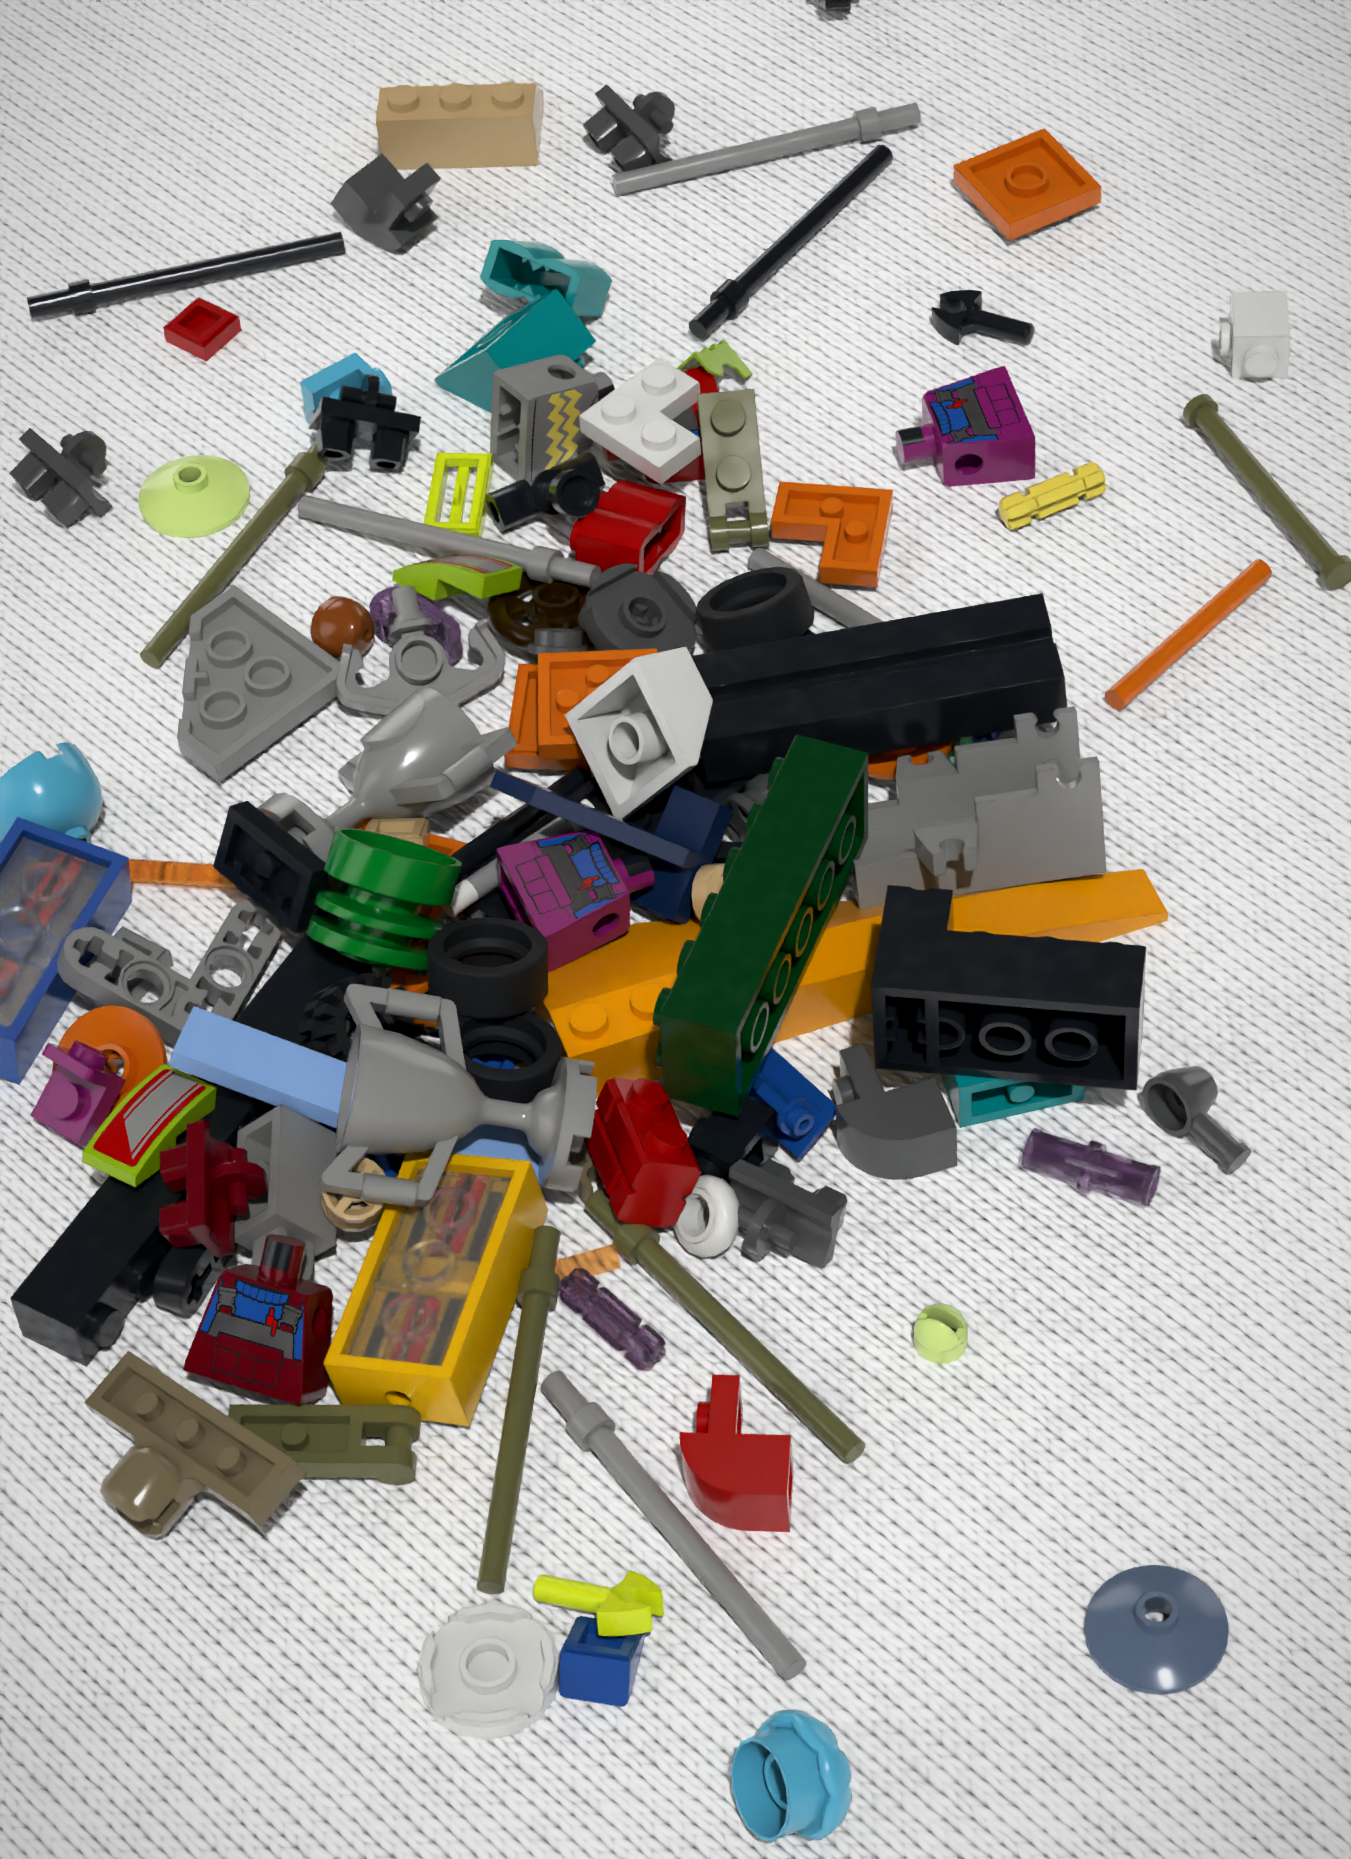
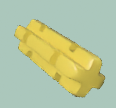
[998,462,1106,530]

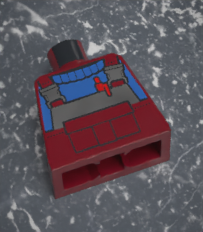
[183,1234,333,1406]

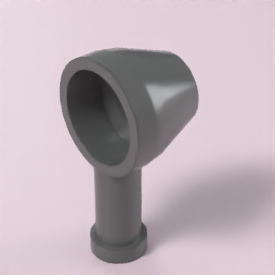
[1143,1066,1251,1174]

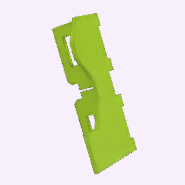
[677,339,753,379]

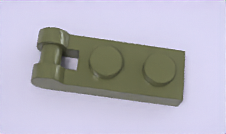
[697,389,769,551]
[228,1404,422,1485]

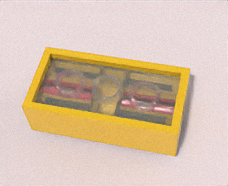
[323,1151,548,1426]

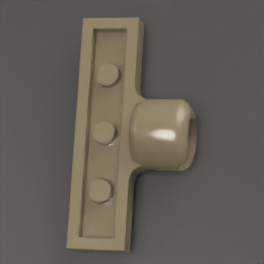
[84,1350,306,1538]

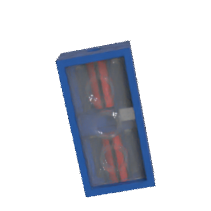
[0,817,132,1085]

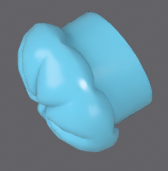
[731,1709,852,1842]

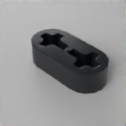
[153,1242,239,1316]

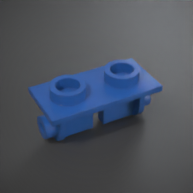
[748,1046,836,1160]

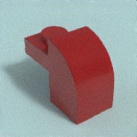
[679,1374,794,1532]

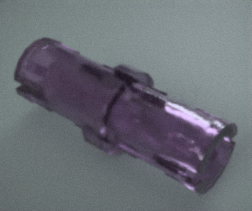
[1022,1128,1161,1206]

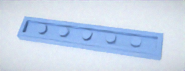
[169,1006,543,1191]

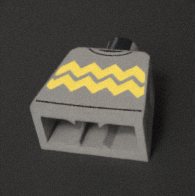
[490,354,615,484]

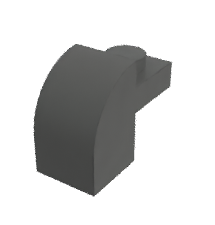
[330,153,441,251]
[832,1043,957,1180]

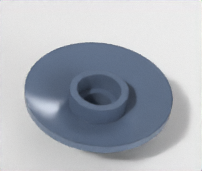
[1085,1565,1229,1695]

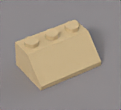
[376,82,544,170]

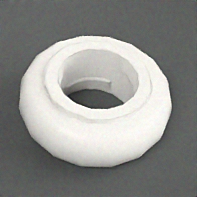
[673,1175,740,1257]

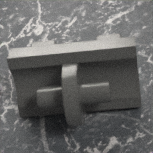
[582,84,675,172]
[9,428,113,528]
[728,1159,848,1269]

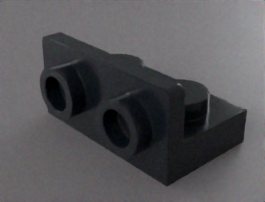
[213,801,338,934]

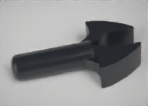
[931,290,1034,345]

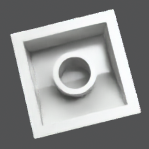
[565,647,713,821]

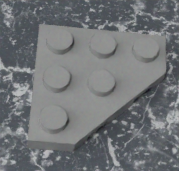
[177,585,340,782]

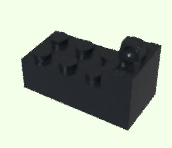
[871,885,1146,1091]

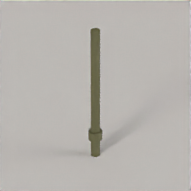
[140,440,330,668]
[585,1189,866,1464]
[476,1225,561,1594]

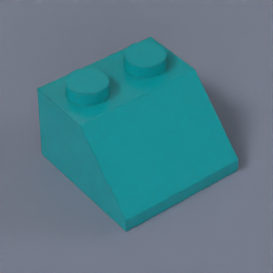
[434,288,596,413]

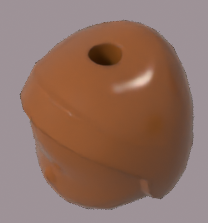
[310,596,375,660]

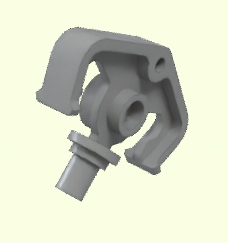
[336,586,506,715]

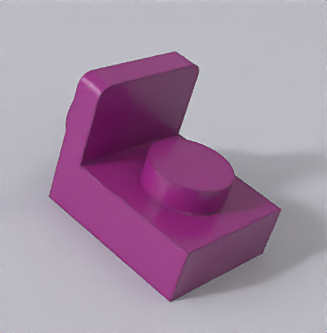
[30,1040,126,1146]

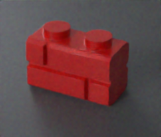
[584,1077,701,1228]

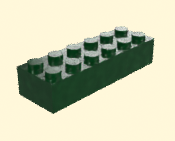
[653,734,868,1117]

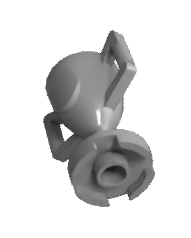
[257,687,518,892]
[319,984,597,1207]

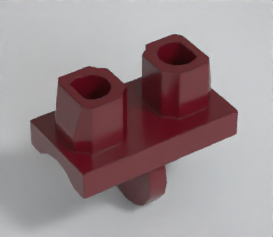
[160,1119,267,1257]

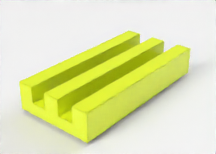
[424,453,494,538]

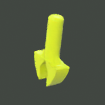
[533,1570,664,1636]

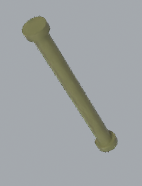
[1183,394,1351,590]

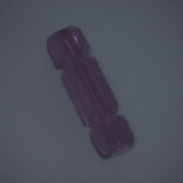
[559,1268,666,1371]

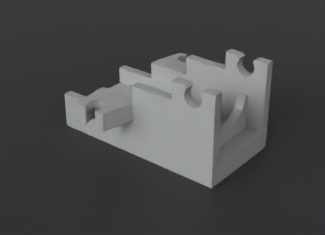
[850,706,1107,910]

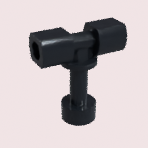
[485,452,606,531]

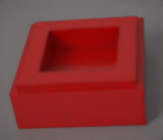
[163,297,242,361]

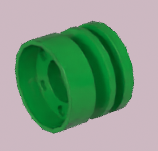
[306,828,462,970]

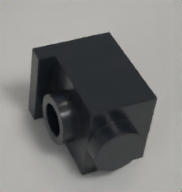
[688,1097,778,1185]

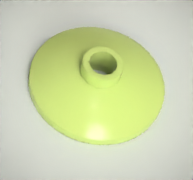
[138,455,251,538]

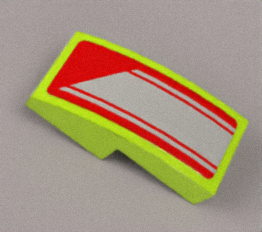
[392,555,523,601]
[82,1063,217,1187]

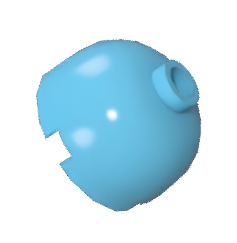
[0,742,103,851]

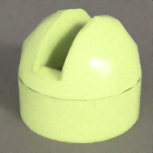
[913,1303,968,1364]

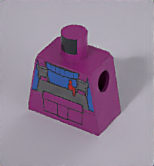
[895,366,1035,487]
[496,830,655,972]

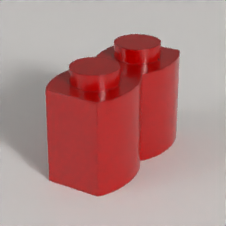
[570,480,686,576]

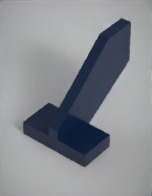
[490,770,734,924]

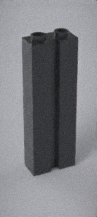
[691,593,1067,784]

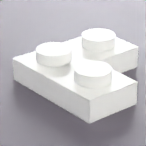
[579,357,701,484]

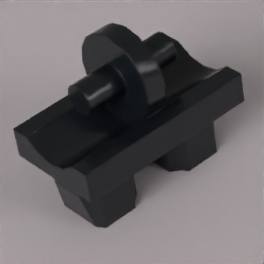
[308,374,421,472]

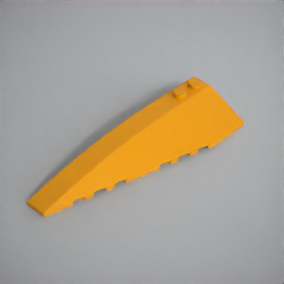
[534,869,1168,1099]

